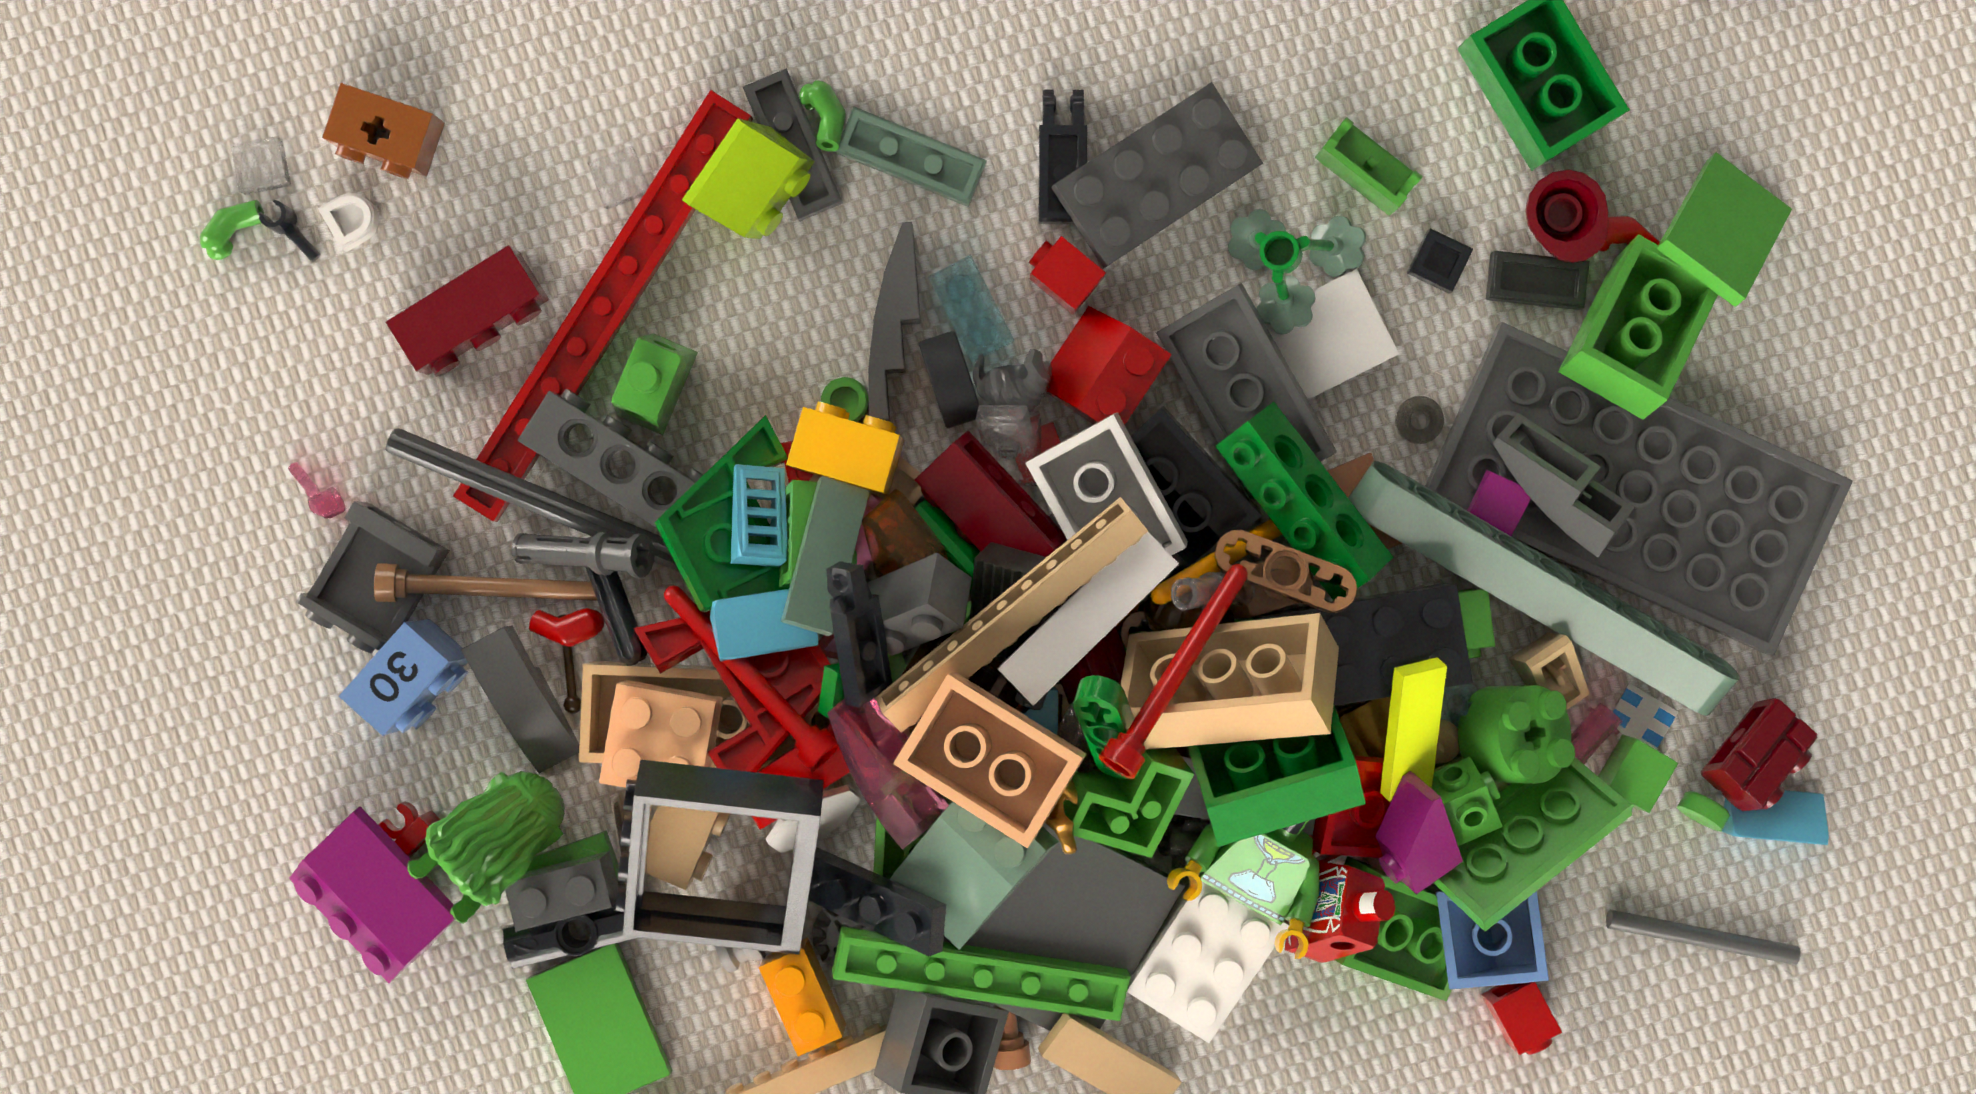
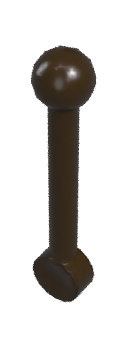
[558,614,581,714]

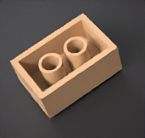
[893,672,1087,848]

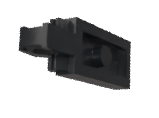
[827,561,892,708]

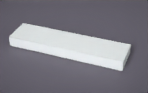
[997,532,1179,706]

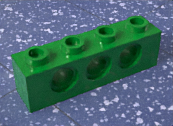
[1215,402,1393,601]

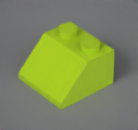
[682,118,815,239]

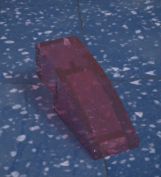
[828,698,949,849]

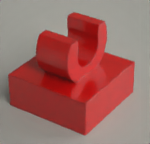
[378,801,441,858]

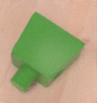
[611,333,698,435]

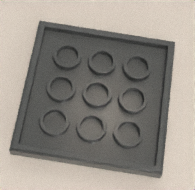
[943,823,1185,1031]

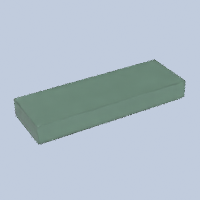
[836,106,987,207]
[781,475,870,636]

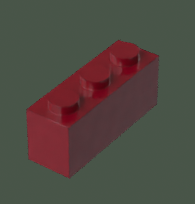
[385,245,549,377]
[914,430,1067,557]

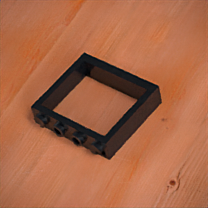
[615,759,824,954]

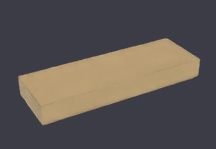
[1038,1013,1182,1094]

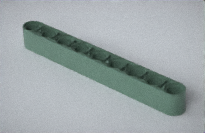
[1348,461,1740,716]

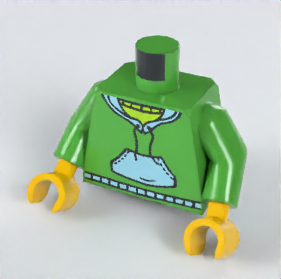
[1167,821,1320,959]

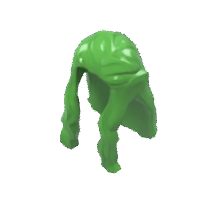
[407,771,565,924]

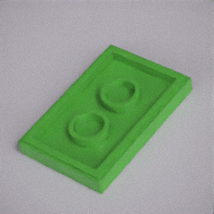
[1656,152,1792,307]
[526,943,673,1094]

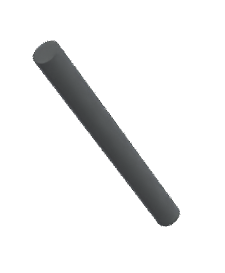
[1606,909,1800,965]

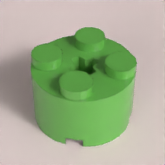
[1458,685,1575,784]

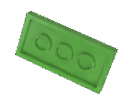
[1433,757,1632,931]

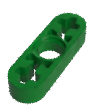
[1073,675,1144,779]

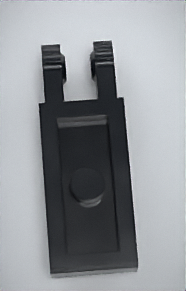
[1038,90,1087,224]

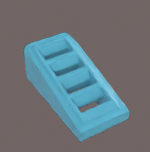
[731,464,787,567]

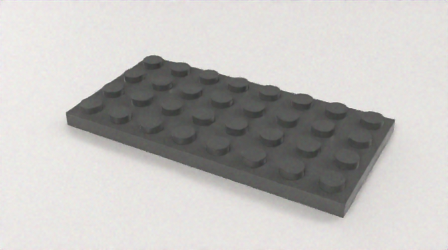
[1425,322,1853,656]

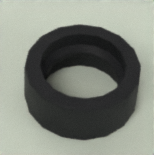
[918,331,982,429]

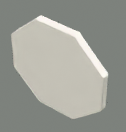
[766,785,861,853]

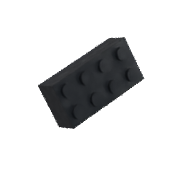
[1253,583,1473,706]

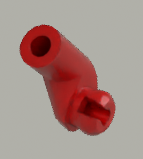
[1599,216,1660,252]
[529,608,605,647]

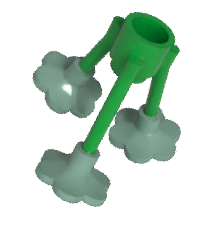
[1228,209,1366,335]

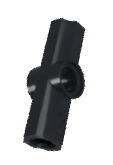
[502,903,638,969]

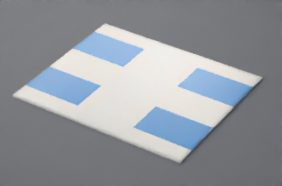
[1606,683,1678,750]

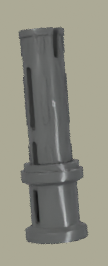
[512,531,655,578]

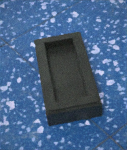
[1486,250,1590,310]

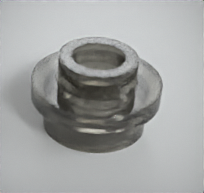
[1395,396,1444,444]

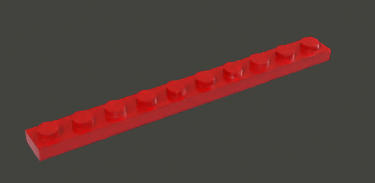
[453,90,753,522]

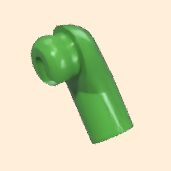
[799,80,846,152]
[200,200,264,260]

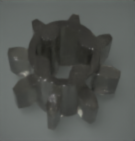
[1158,814,1211,868]

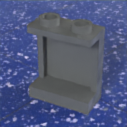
[296,501,450,653]

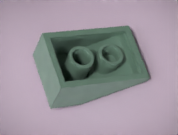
[890,802,1059,950]

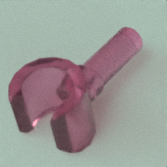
[288,462,346,519]

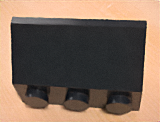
[1131,406,1262,572]

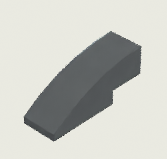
[1493,413,1634,557]
[461,625,580,774]

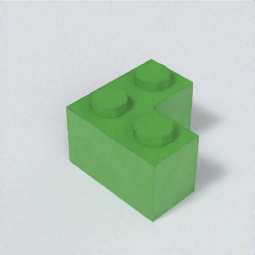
[1063,747,1194,858]

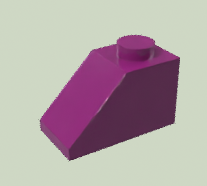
[1375,771,1463,895]

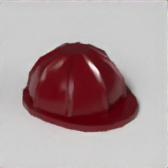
[1525,169,1608,263]

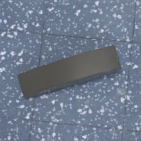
[868,222,921,421]

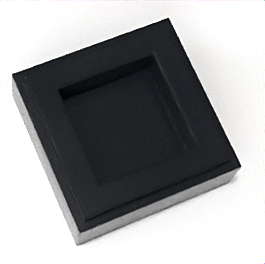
[1407,228,1473,294]

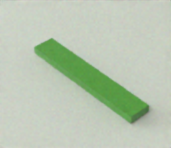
[832,926,1131,1021]

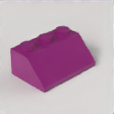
[289,806,455,983]

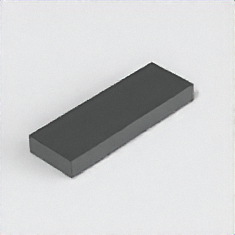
[743,68,843,222]

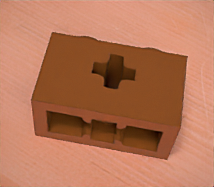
[322,83,445,180]

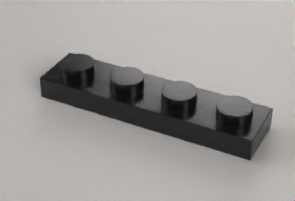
[808,847,946,957]

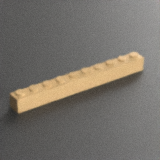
[875,497,1148,733]
[725,1023,887,1094]

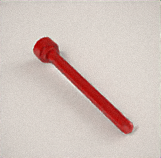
[1099,564,1248,779]
[664,585,841,772]

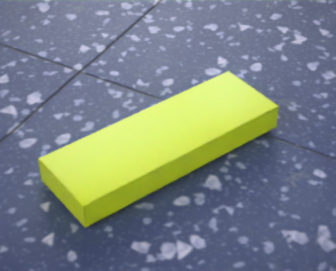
[1380,657,1447,802]

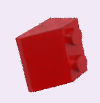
[1046,306,1172,425]

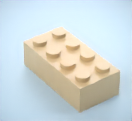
[1121,613,1339,750]

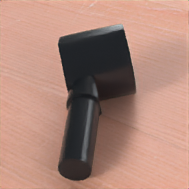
[259,200,321,262]

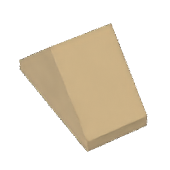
[1508,632,1590,710]

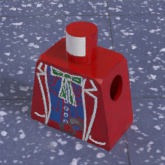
[1284,862,1395,963]

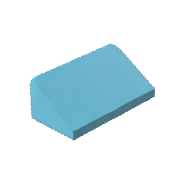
[710,589,818,661]
[1722,790,1829,845]

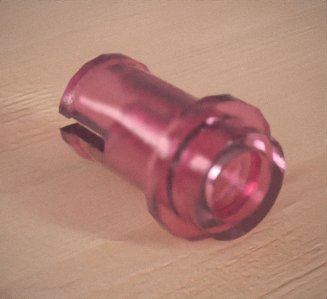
[1571,702,1623,765]

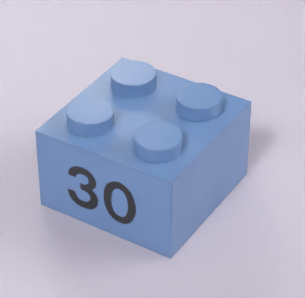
[338,619,468,736]

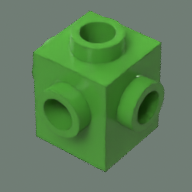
[1432,756,1503,846]

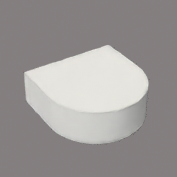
[318,193,379,252]

